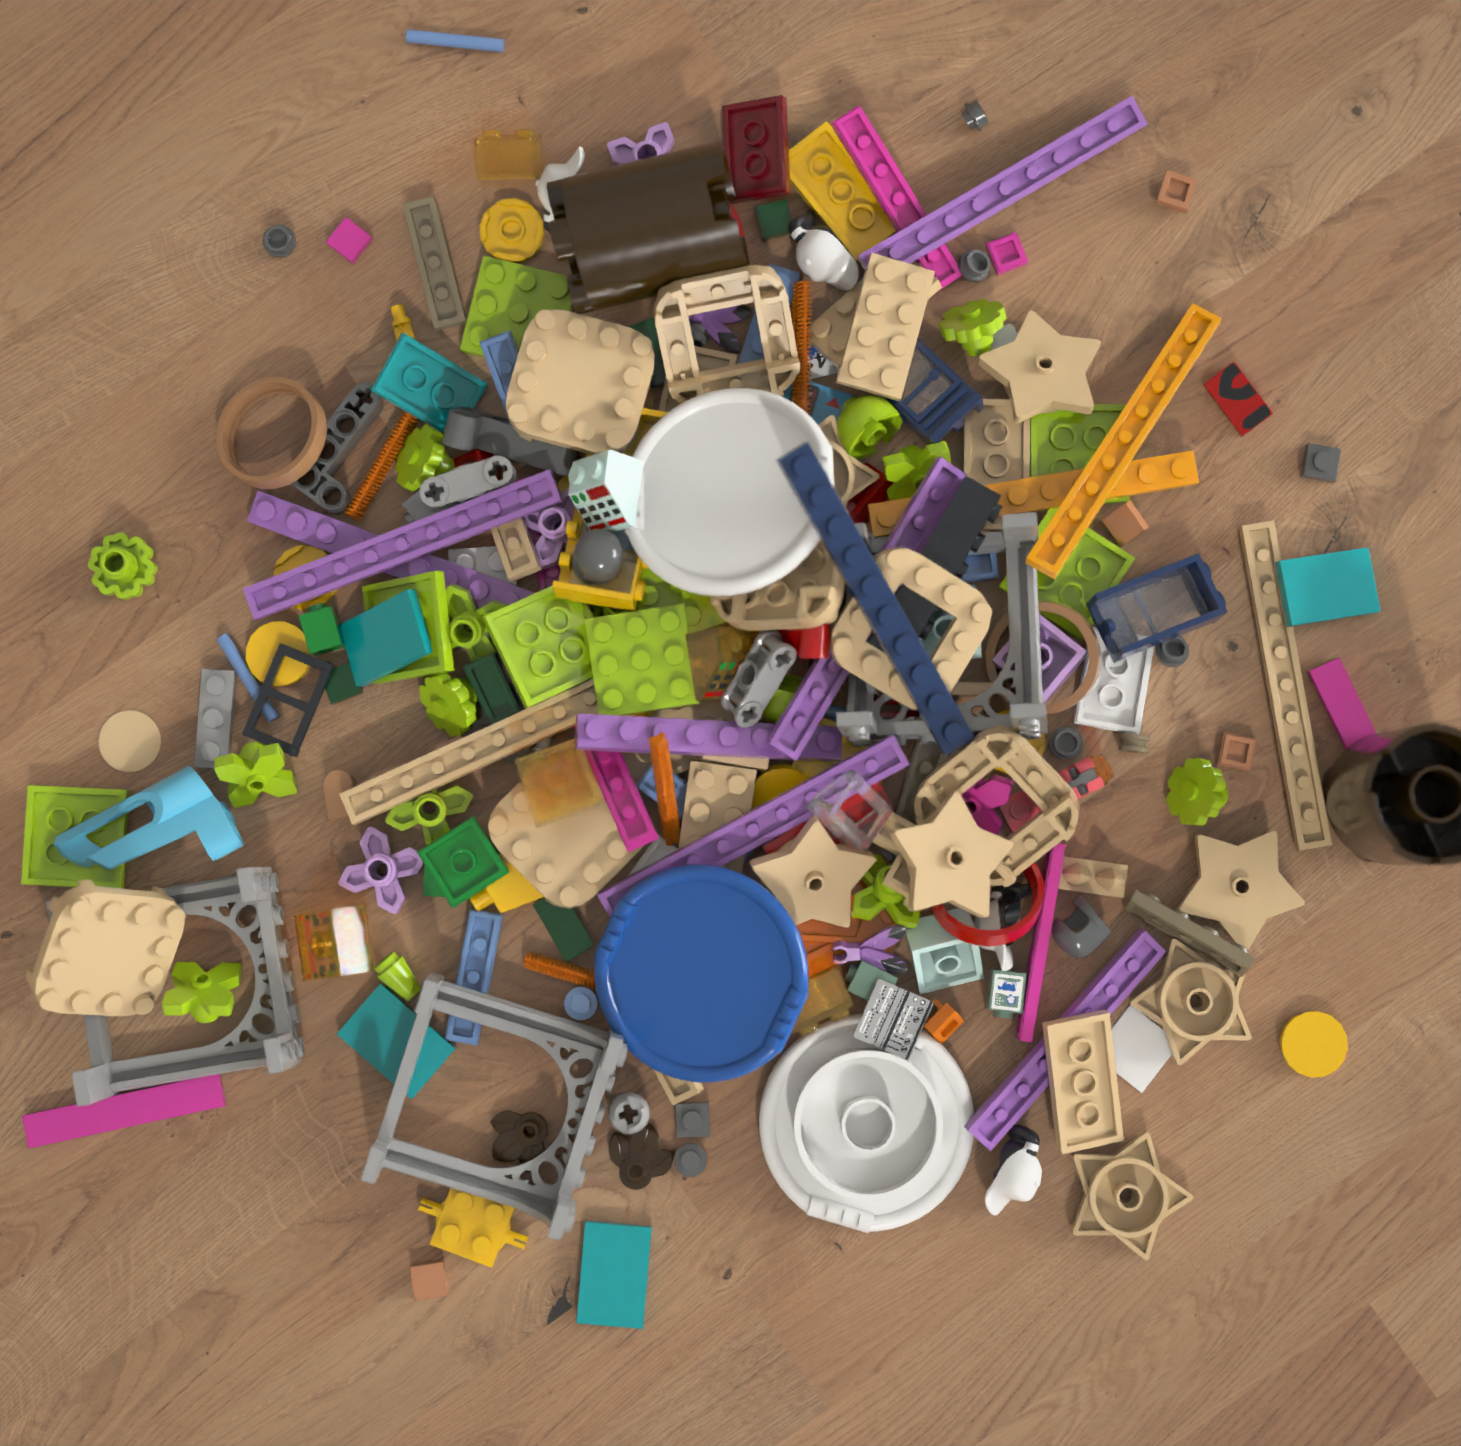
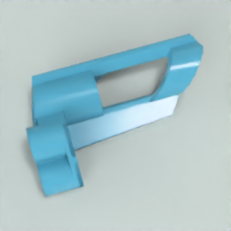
[53,766,244,870]

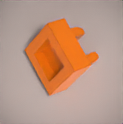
[924,999,965,1044]

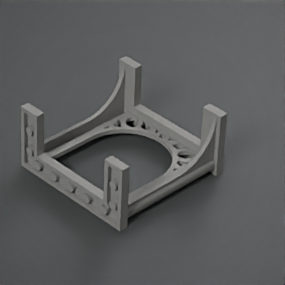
[836,512,1048,747]
[46,867,305,1107]
[361,972,628,1241]

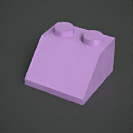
[992,614,1087,704]

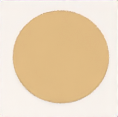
[99,710,161,772]

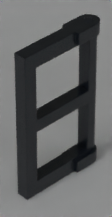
[242,643,335,757]

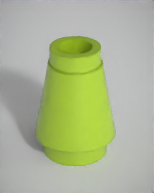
[374,951,422,1001]

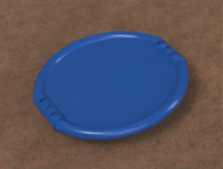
[594,864,809,1083]

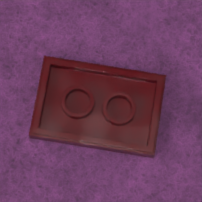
[722,95,790,204]

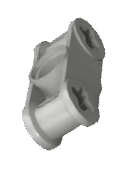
[419,456,517,512]
[721,630,796,728]

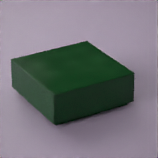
[755,199,791,241]
[320,662,363,705]

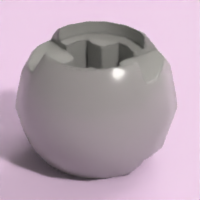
[608,1092,650,1134]

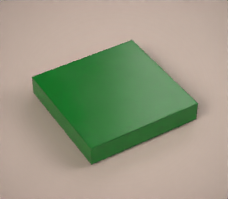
[417,816,510,909]

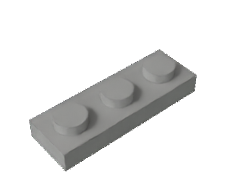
[194,669,237,769]

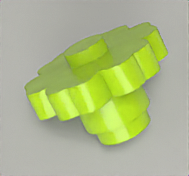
[938,299,1007,356]
[395,424,454,492]
[88,532,158,600]
[419,672,478,737]
[1166,758,1228,826]

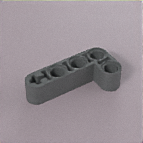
[292,382,384,515]
[442,406,579,476]

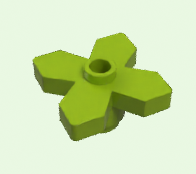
[882,441,951,501]
[446,583,509,662]
[214,742,298,808]
[385,784,473,845]
[851,854,920,929]
[162,962,243,1023]

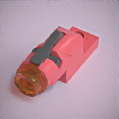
[998,754,1114,832]

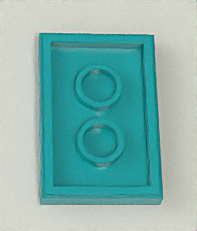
[369,333,488,434]
[1275,547,1381,627]
[339,589,433,687]
[337,983,456,1100]
[576,1220,652,1329]

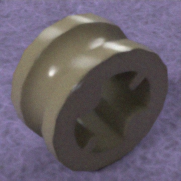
[1118,733,1150,754]

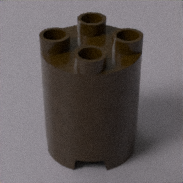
[547,141,750,314]
[1322,723,1461,865]

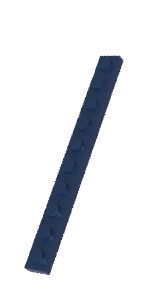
[776,442,974,755]

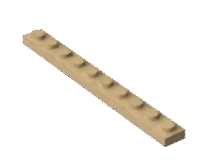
[1239,520,1332,851]
[339,679,599,825]

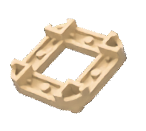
[654,265,800,404]
[829,547,992,710]
[914,725,1080,888]

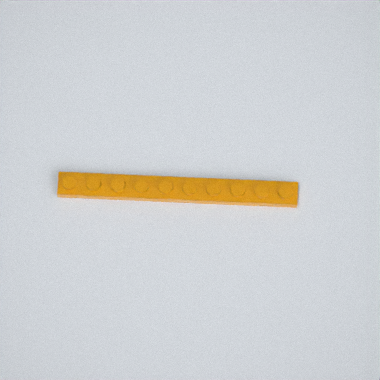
[1025,303,1221,580]
[867,451,1199,539]

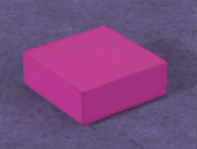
[326,217,373,264]
[985,232,1028,276]

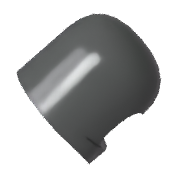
[572,529,623,585]
[1051,894,1112,958]

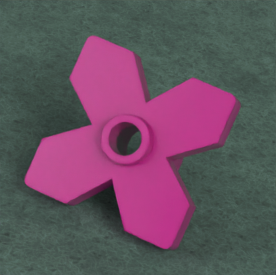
[961,775,1013,836]

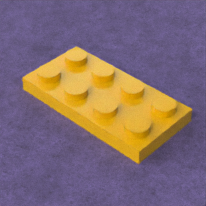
[789,121,897,264]

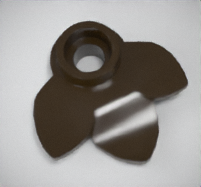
[490,1110,548,1173]
[609,1124,674,1190]

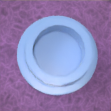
[564,987,598,1020]

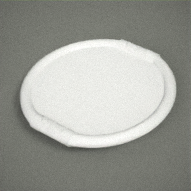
[625,388,834,596]
[759,1014,975,1233]

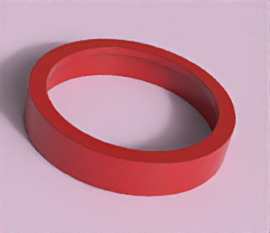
[930,856,1044,946]

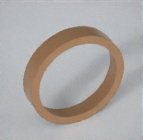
[216,376,327,489]
[986,602,1101,715]

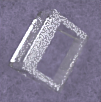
[807,770,892,852]

